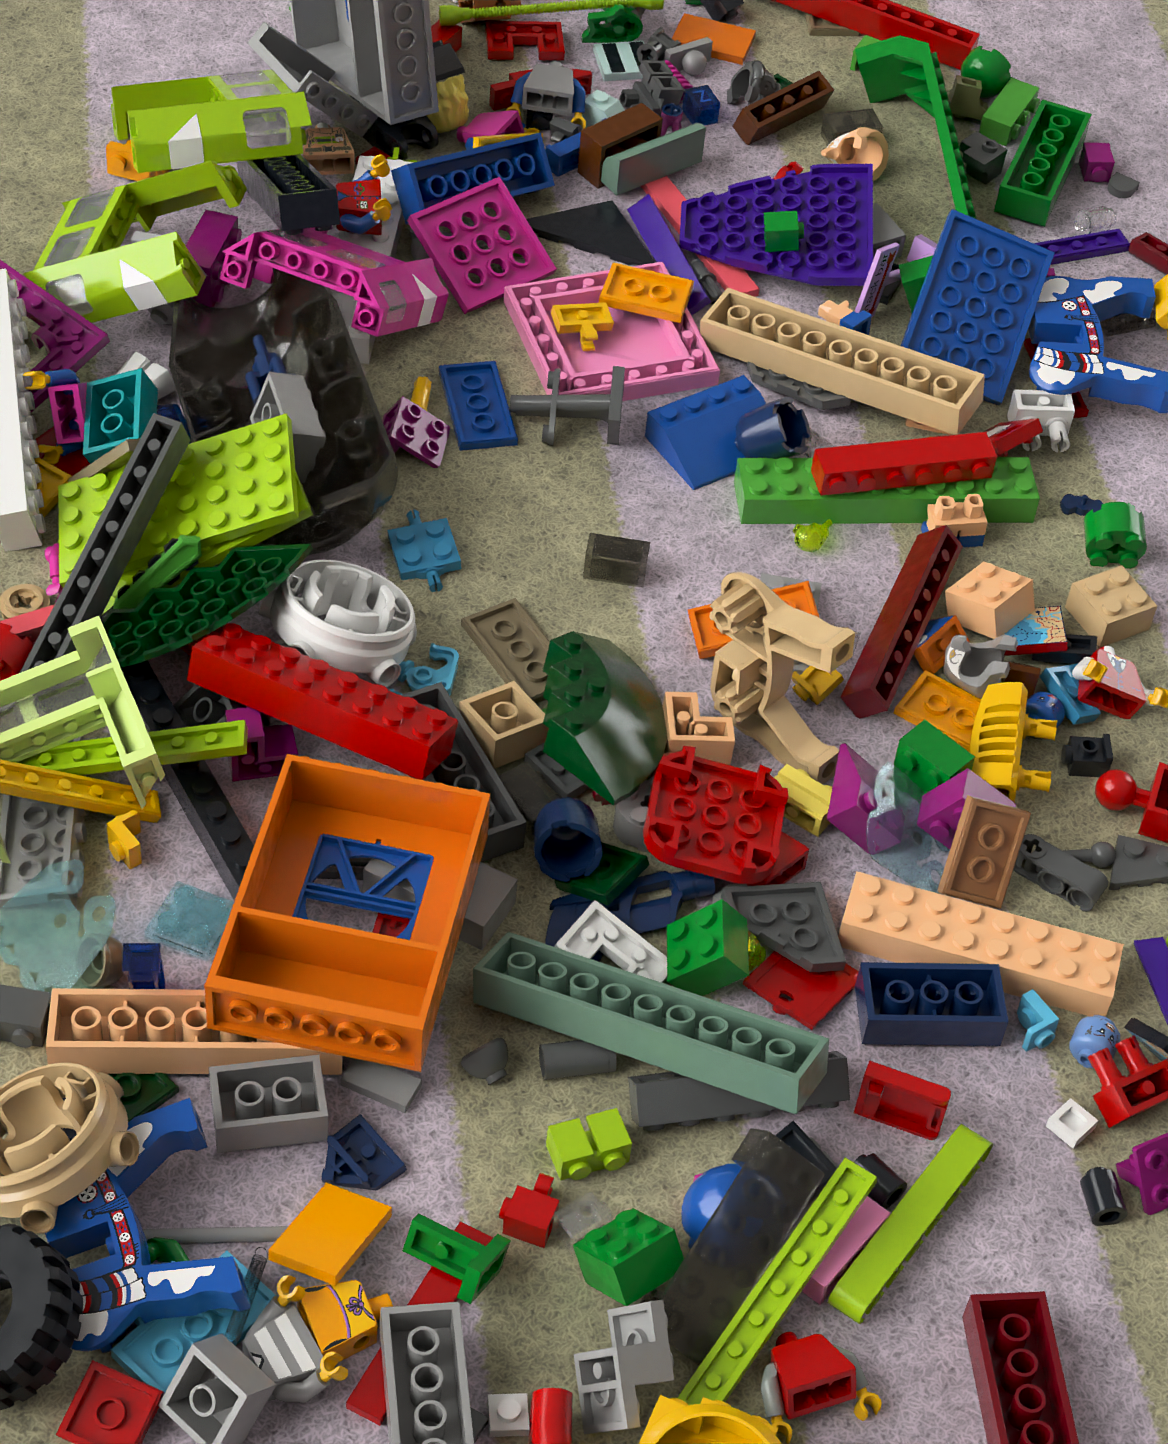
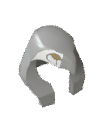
[944,634,1018,699]

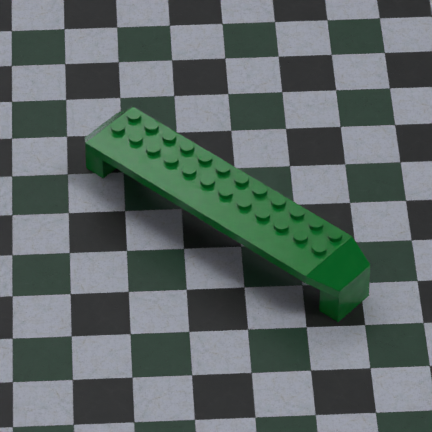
[855,35,977,313]

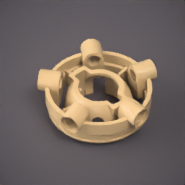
[0,1063,140,1234]

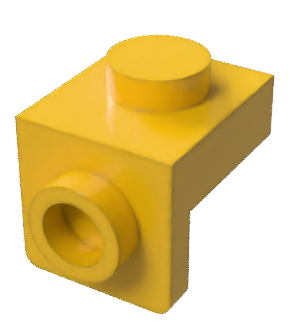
[791,666,844,705]
[106,809,142,869]

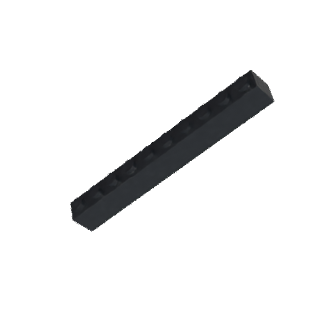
[121,660,254,901]

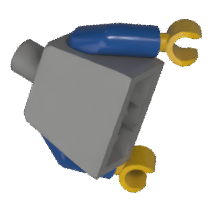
[506,61,586,130]

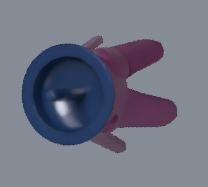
[661,103,683,136]

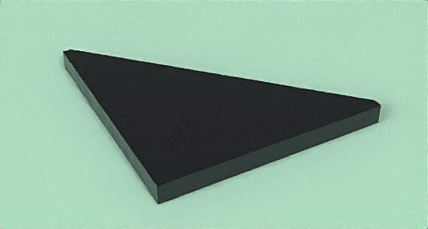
[526,200,655,265]

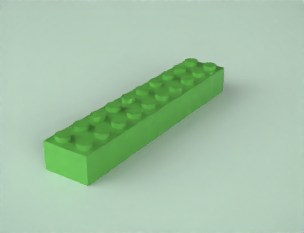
[734,457,1040,524]

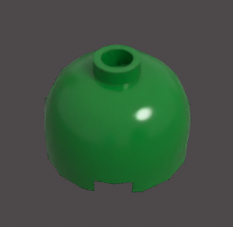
[961,46,1013,99]

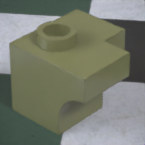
[948,75,988,120]

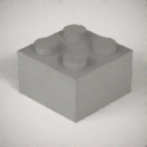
[158,1333,277,1444]

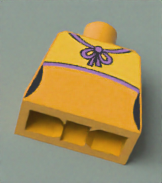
[297,1280,393,1360]

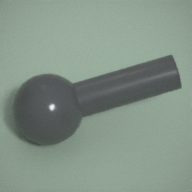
[1062,842,1116,868]

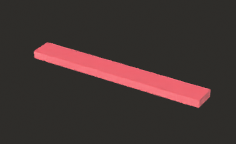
[641,176,759,297]

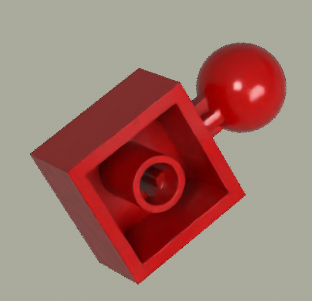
[1095,762,1168,843]

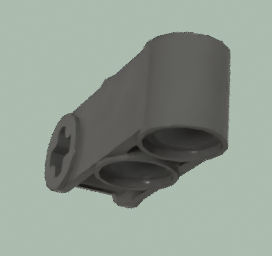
[1013,834,1108,912]

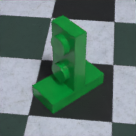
[402,1213,511,1304]

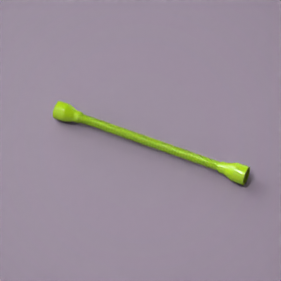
[439,0,664,27]

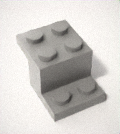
[574,1300,674,1434]

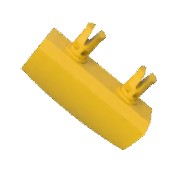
[969,682,1057,803]

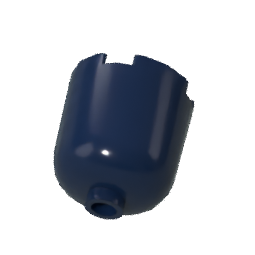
[735,396,811,459]
[534,797,602,882]

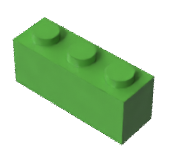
[979,77,1040,146]

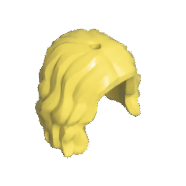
[426,74,469,133]

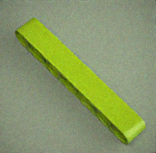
[827,1124,993,1324]

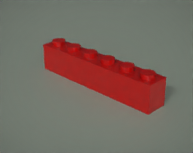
[811,432,997,496]

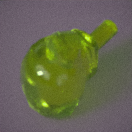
[793,519,833,552]

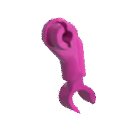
[45,543,63,602]

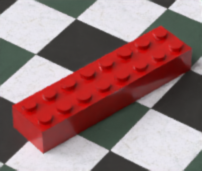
[187,623,459,780]

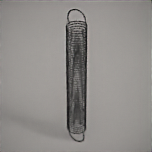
[225,1247,268,1346]

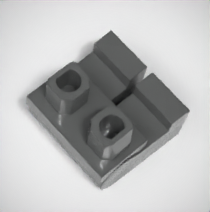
[619,60,684,118]

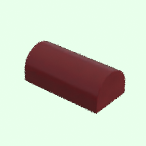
[1129,232,1168,275]

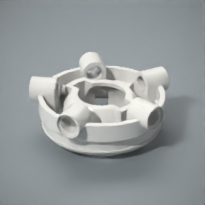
[259,560,417,687]

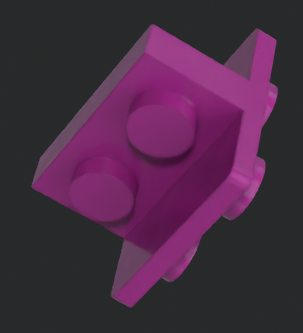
[1116,1133,1168,1215]

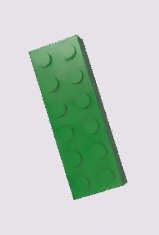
[994,99,1092,227]

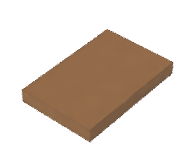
[937,795,1031,909]

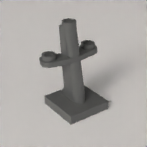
[510,366,625,445]

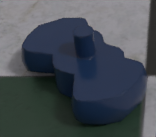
[1060,494,1103,516]

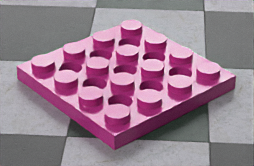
[407,177,557,314]

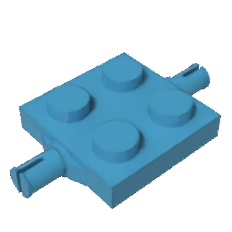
[387,510,462,592]

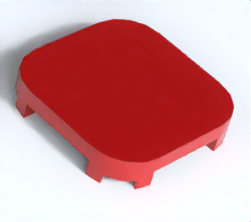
[643,746,789,885]

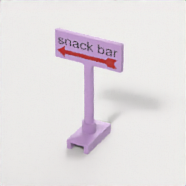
[855,234,937,317]

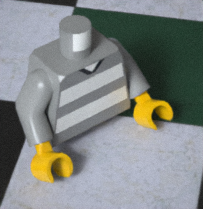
[242,1275,348,1403]

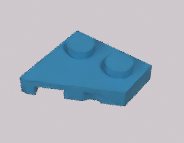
[1039,664,1101,725]

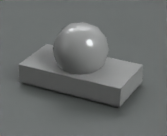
[664,37,713,76]

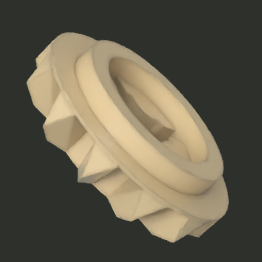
[0,584,50,619]

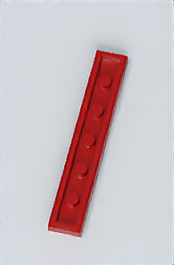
[346,1222,493,1426]

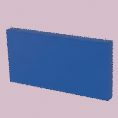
[439,361,518,451]

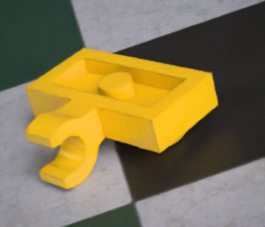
[551,302,614,351]

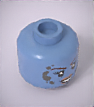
[1069,1015,1120,1068]

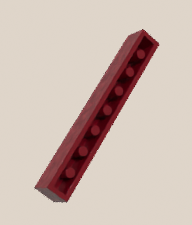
[840,525,963,719]

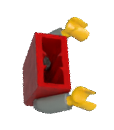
[761,1331,882,1444]

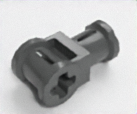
[637,27,681,63]

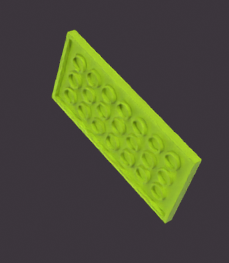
[58,413,299,588]

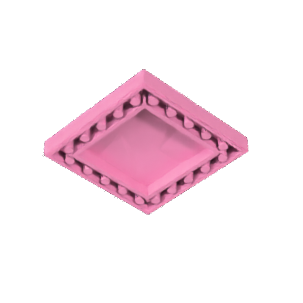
[503,262,720,401]

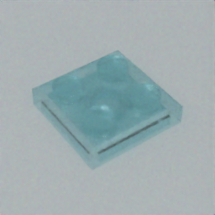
[145,881,234,962]

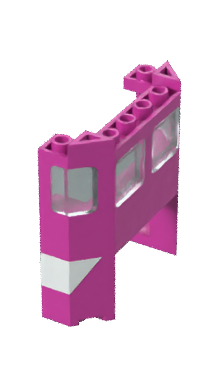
[220,227,449,337]

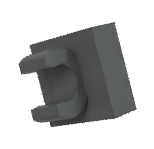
[549,116,579,145]

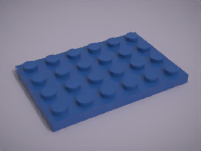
[901,209,1055,405]

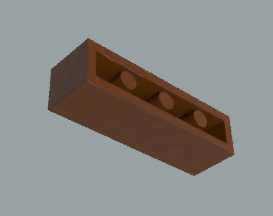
[732,71,834,145]

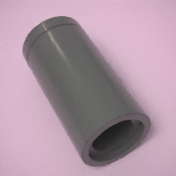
[539,1040,616,1080]

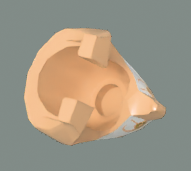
[821,127,889,181]

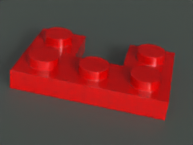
[485,21,565,61]

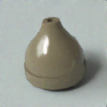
[76,933,136,988]

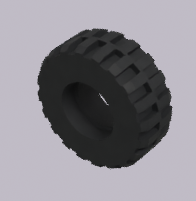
[0,1223,83,1410]

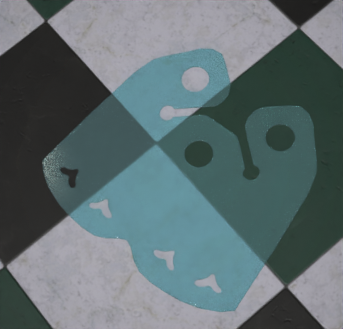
[866,762,950,894]
[0,859,116,993]

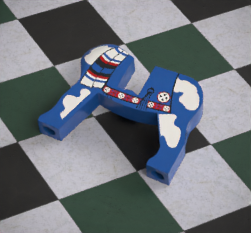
[1028,276,1168,413]
[45,1098,251,1353]

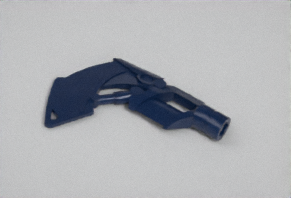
[545,870,715,962]

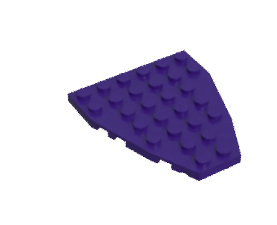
[679,164,873,286]

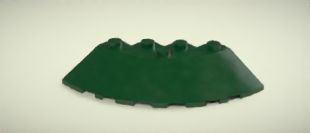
[100,544,313,668]
[543,631,667,806]

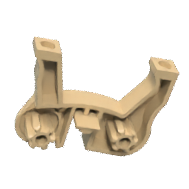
[709,572,855,785]

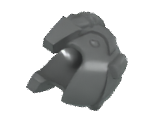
[727,60,781,105]

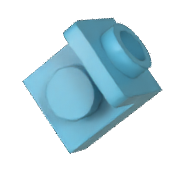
[1017,989,1059,1052]

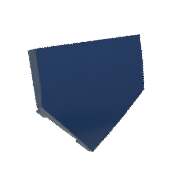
[321,1114,407,1190]

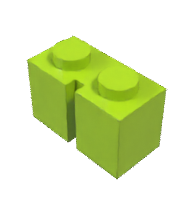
[546,1108,632,1181]

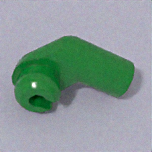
[147,1237,190,1263]

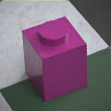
[1079,142,1115,182]

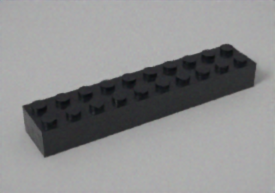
[237,144,340,235]

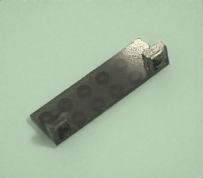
[640,1128,824,1366]

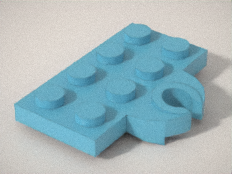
[111,1251,277,1393]

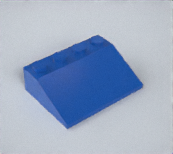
[645,375,766,490]

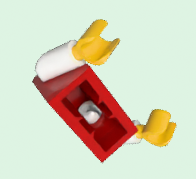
[1072,646,1168,719]

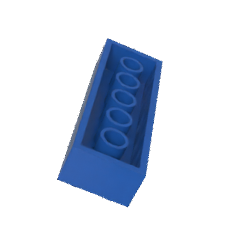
[391,132,555,225]

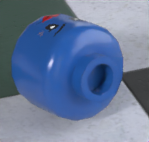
[1025,692,1065,739]

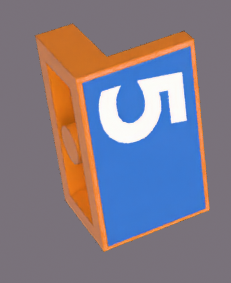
[914,615,970,674]

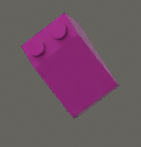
[827,743,905,855]

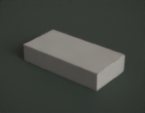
[341,1058,422,1113]

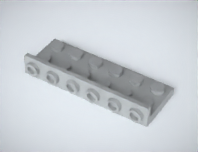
[0,736,91,911]

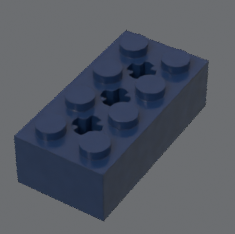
[855,962,1009,1046]

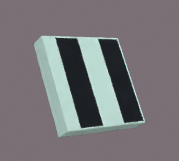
[593,41,650,81]

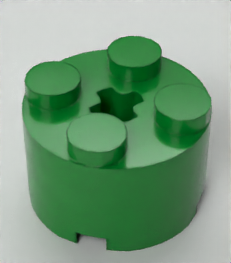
[1083,502,1147,569]

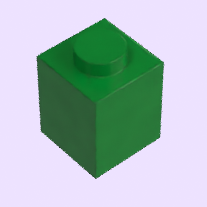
[764,211,804,252]

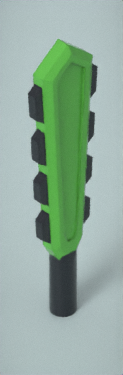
[100,535,202,621]

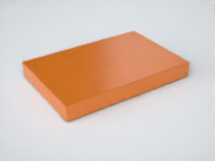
[672,13,756,65]

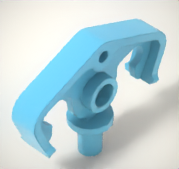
[389,643,459,695]

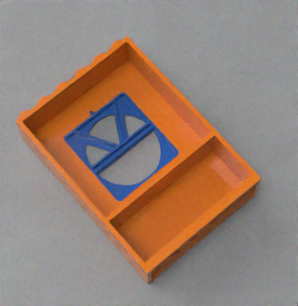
[204,754,490,1072]

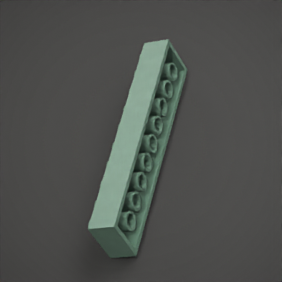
[473,932,829,1115]

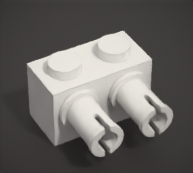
[1007,389,1075,452]

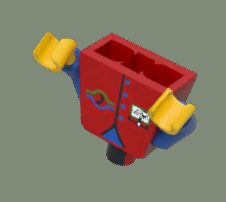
[336,154,392,235]

